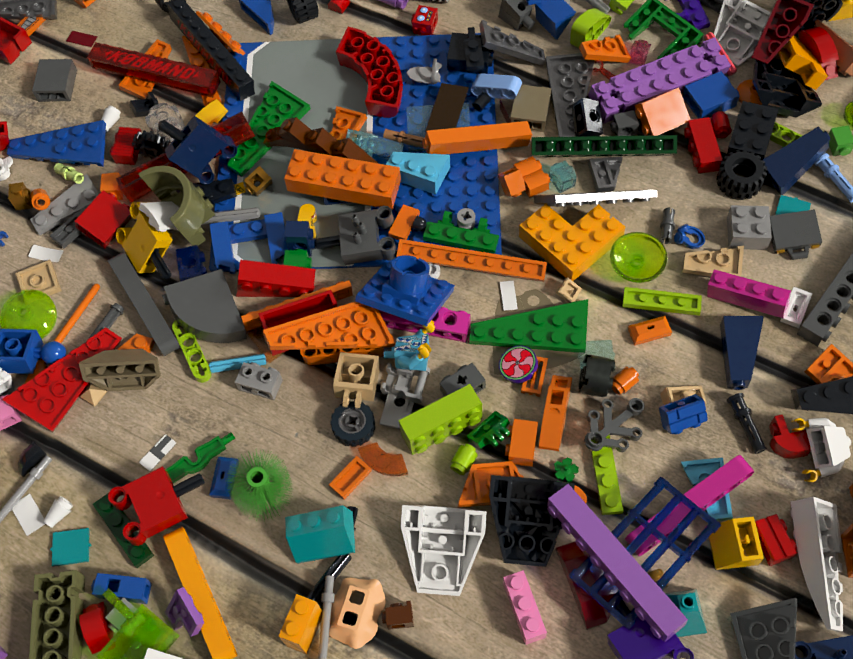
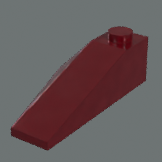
[751,0,814,64]

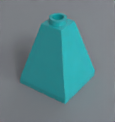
[665,589,707,637]

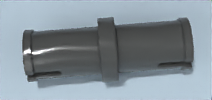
[660,207,675,244]

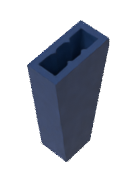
[763,126,830,195]
[720,316,763,390]

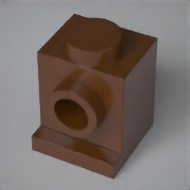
[381,600,414,630]

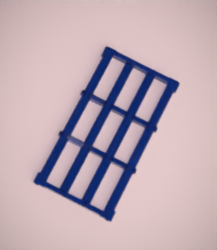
[568,477,721,630]

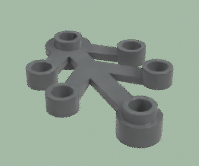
[584,398,645,452]

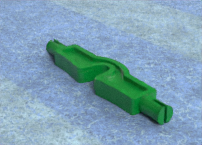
[166,432,235,484]

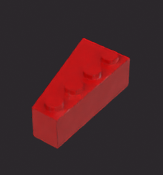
[236,260,316,297]

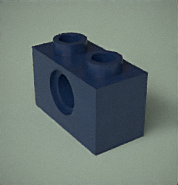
[284,221,316,256]

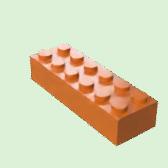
[284,149,401,210]

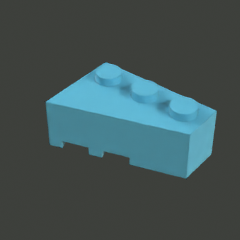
[386,152,450,195]

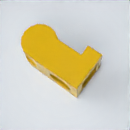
[297,204,317,239]

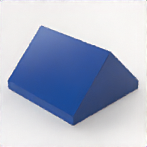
[535,0,576,40]

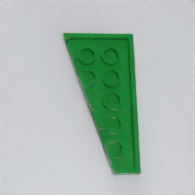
[227,81,311,177]

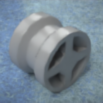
[457,208,475,230]

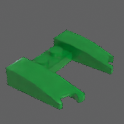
[623,0,704,59]

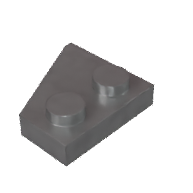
[588,156,623,192]

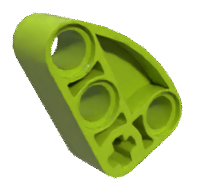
[570,8,611,48]

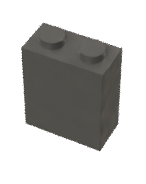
[32,59,77,102]

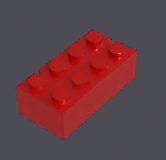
[0,17,32,65]
[258,290,337,356]

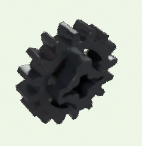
[132,130,170,159]

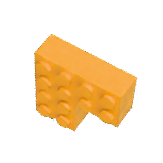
[519,204,625,281]

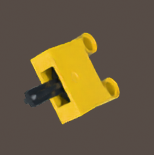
[116,202,173,280]

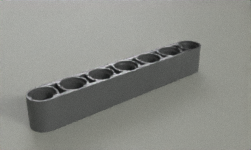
[107,252,180,356]

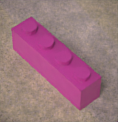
[707,269,791,318]

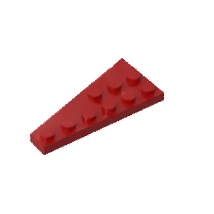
[2,327,122,433]

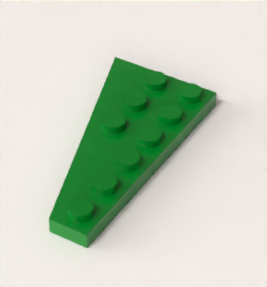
[469,299,588,353]

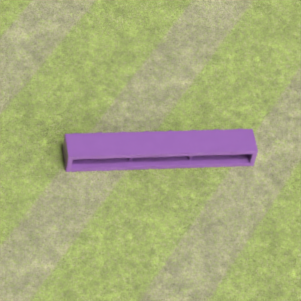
[547,484,688,642]

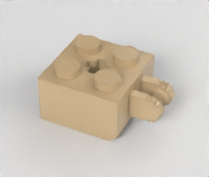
[333,352,380,409]

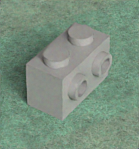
[235,362,283,400]

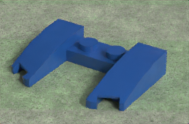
[210,212,288,274]

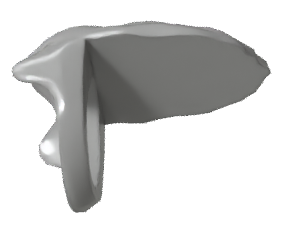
[407,58,442,85]

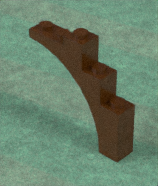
[263,117,378,163]

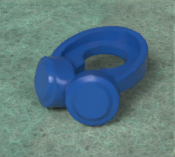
[674,224,705,249]

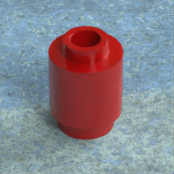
[711,111,732,138]

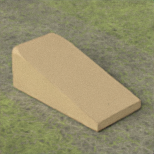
[660,385,707,405]

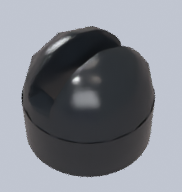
[412,215,427,232]

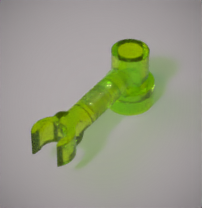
[102,588,147,638]

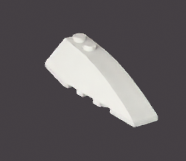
[791,497,843,632]

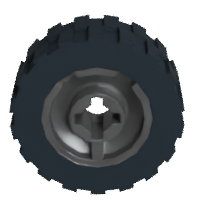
[330,400,376,447]

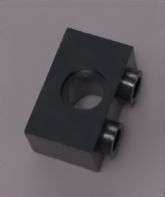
[571,98,603,137]

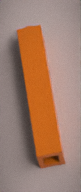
[422,121,532,154]

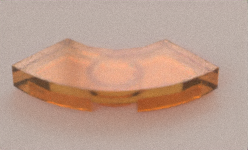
[358,442,408,476]

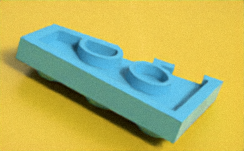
[681,458,733,522]

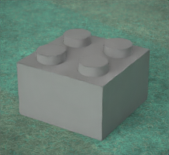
[727,205,772,250]

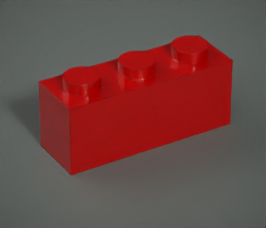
[684,117,723,174]

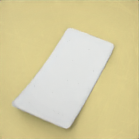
[28,245,63,262]

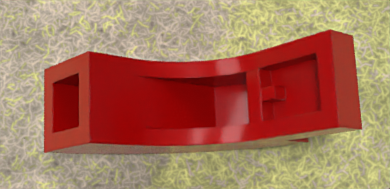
[798,27,839,80]

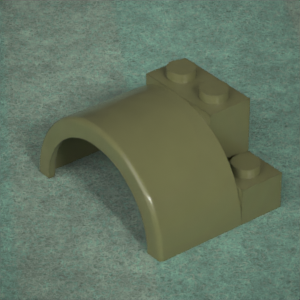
[139,166,215,248]

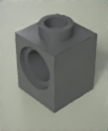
[610,110,639,136]

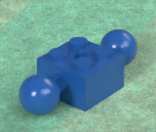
[0,329,67,374]

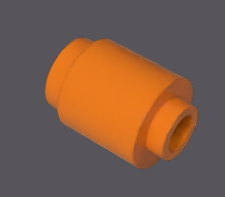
[30,188,50,210]
[612,366,639,395]

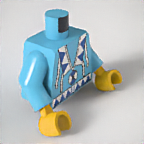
[384,320,435,371]

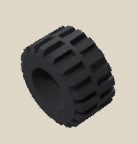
[287,0,319,24]
[716,150,767,200]

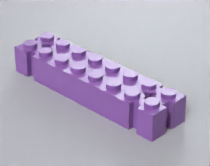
[588,37,731,124]

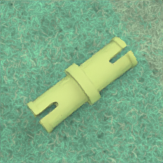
[54,163,84,184]

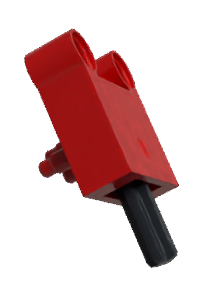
[108,466,205,546]

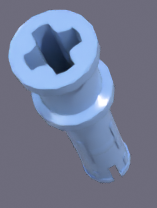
[814,153,853,203]

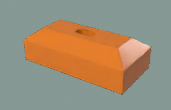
[628,316,672,346]

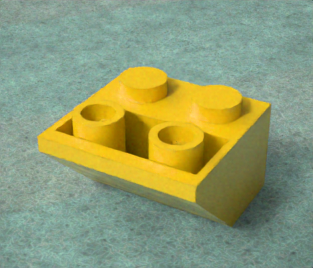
[707,516,764,570]

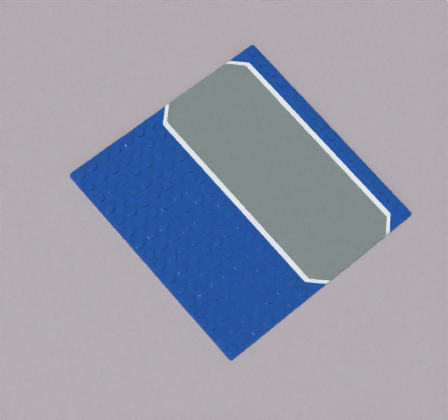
[209,33,502,272]

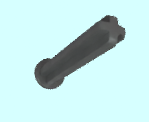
[88,303,124,339]

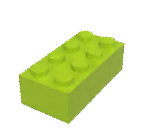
[398,384,482,455]

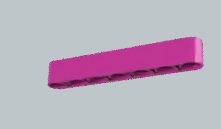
[625,455,755,557]

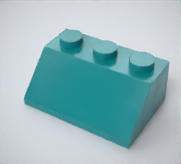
[285,505,355,564]

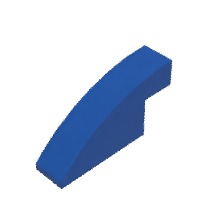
[239,0,274,35]

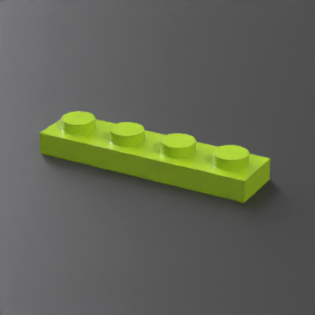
[622,287,702,316]
[591,434,623,516]

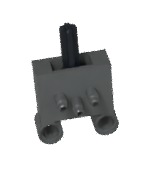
[315,206,397,265]

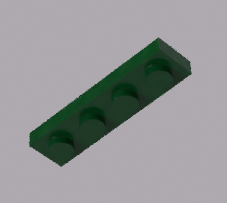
[93,493,155,568]

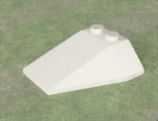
[714,0,770,67]
[401,505,487,596]

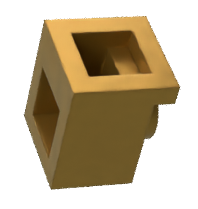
[244,166,273,196]
[8,182,34,210]

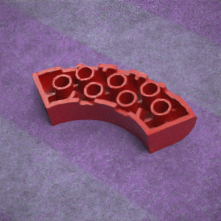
[336,27,403,118]

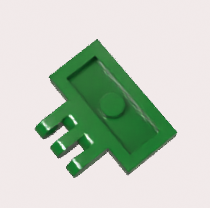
[467,411,510,449]

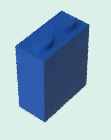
[682,71,740,119]

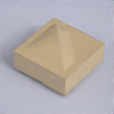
[556,277,582,303]

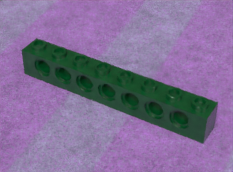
[531,135,677,157]

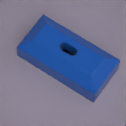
[209,457,239,500]

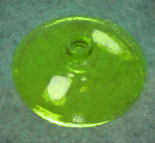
[610,232,667,283]
[0,289,57,339]

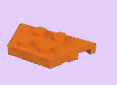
[458,461,523,508]

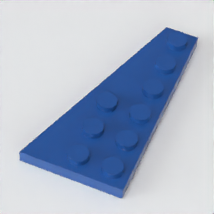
[7,120,106,167]

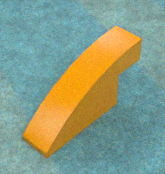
[778,36,828,90]

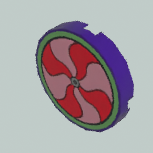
[499,346,538,383]

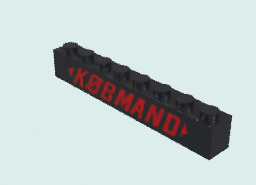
[168,0,255,101]

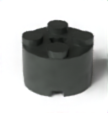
[579,354,615,397]

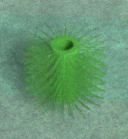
[227,450,293,521]

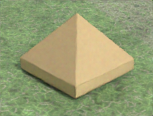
[80,383,107,407]

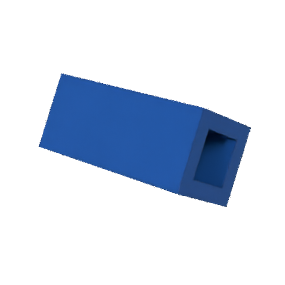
[91,573,152,604]

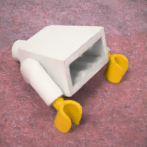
[791,418,851,482]

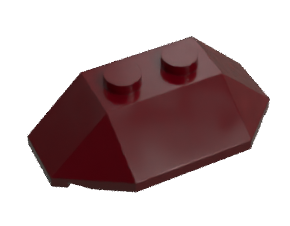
[555,541,620,630]

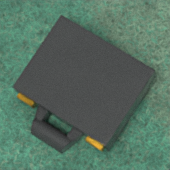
[770,209,822,260]

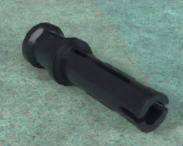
[726,393,767,454]

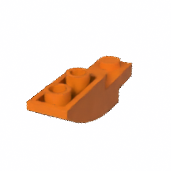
[539,375,572,451]

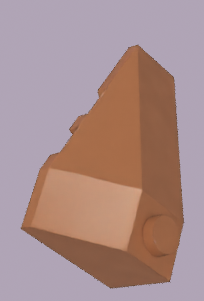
[815,19,853,76]

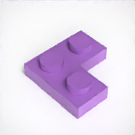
[165,587,204,637]

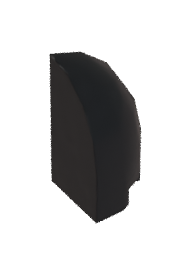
[18,441,47,477]

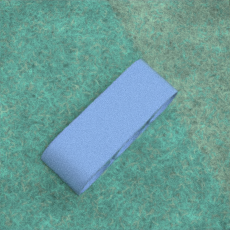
[471,73,522,99]

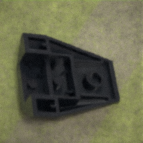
[753,58,822,117]

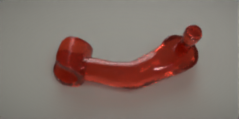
[593,60,616,80]

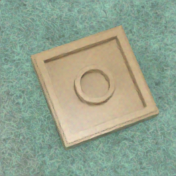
[15,260,62,305]

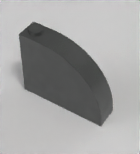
[162,269,247,343]

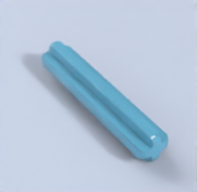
[209,354,267,373]

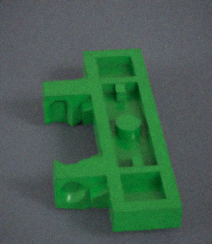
[423,211,499,254]

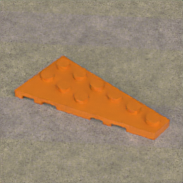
[263,302,395,350]

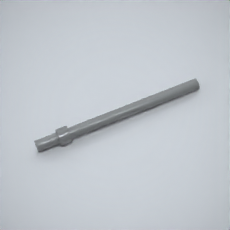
[0,455,52,523]
[318,575,335,659]

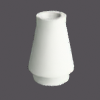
[101,106,121,132]
[43,496,73,528]

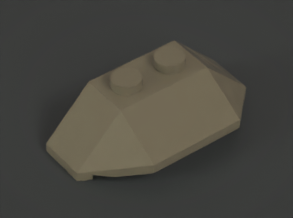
[79,349,161,391]

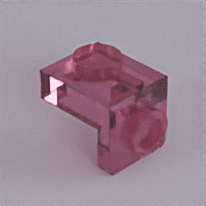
[629,40,651,66]

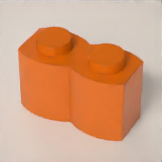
[513,156,551,198]

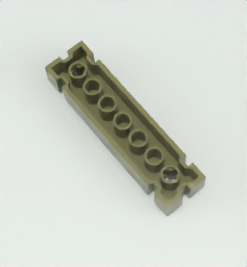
[29,570,85,659]

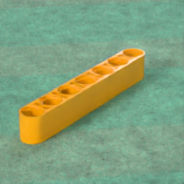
[163,526,238,659]

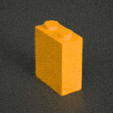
[278,594,322,654]

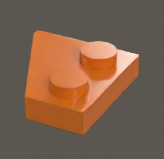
[804,344,853,384]

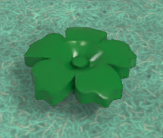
[554,457,579,482]

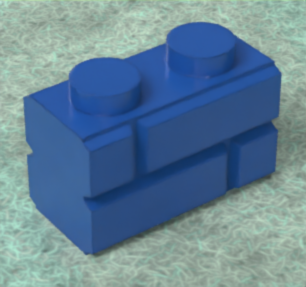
[659,394,708,434]

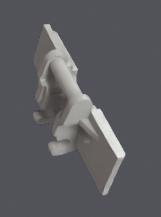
[380,363,430,429]

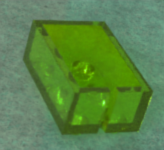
[96,604,180,659]

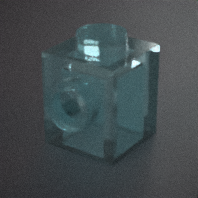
[549,160,576,193]

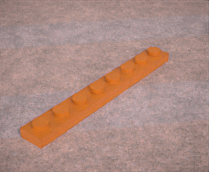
[396,239,547,282]

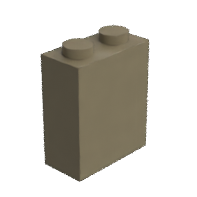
[510,85,551,132]

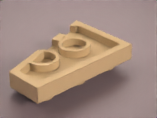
[682,245,744,277]

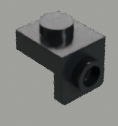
[129,92,158,117]

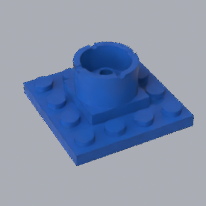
[355,255,455,327]

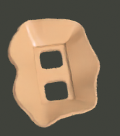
[329,578,386,649]

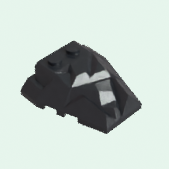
[489,475,575,567]

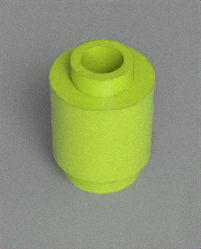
[450,444,478,475]

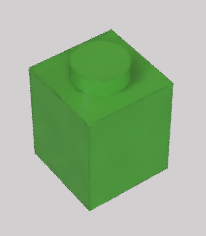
[829,125,853,156]

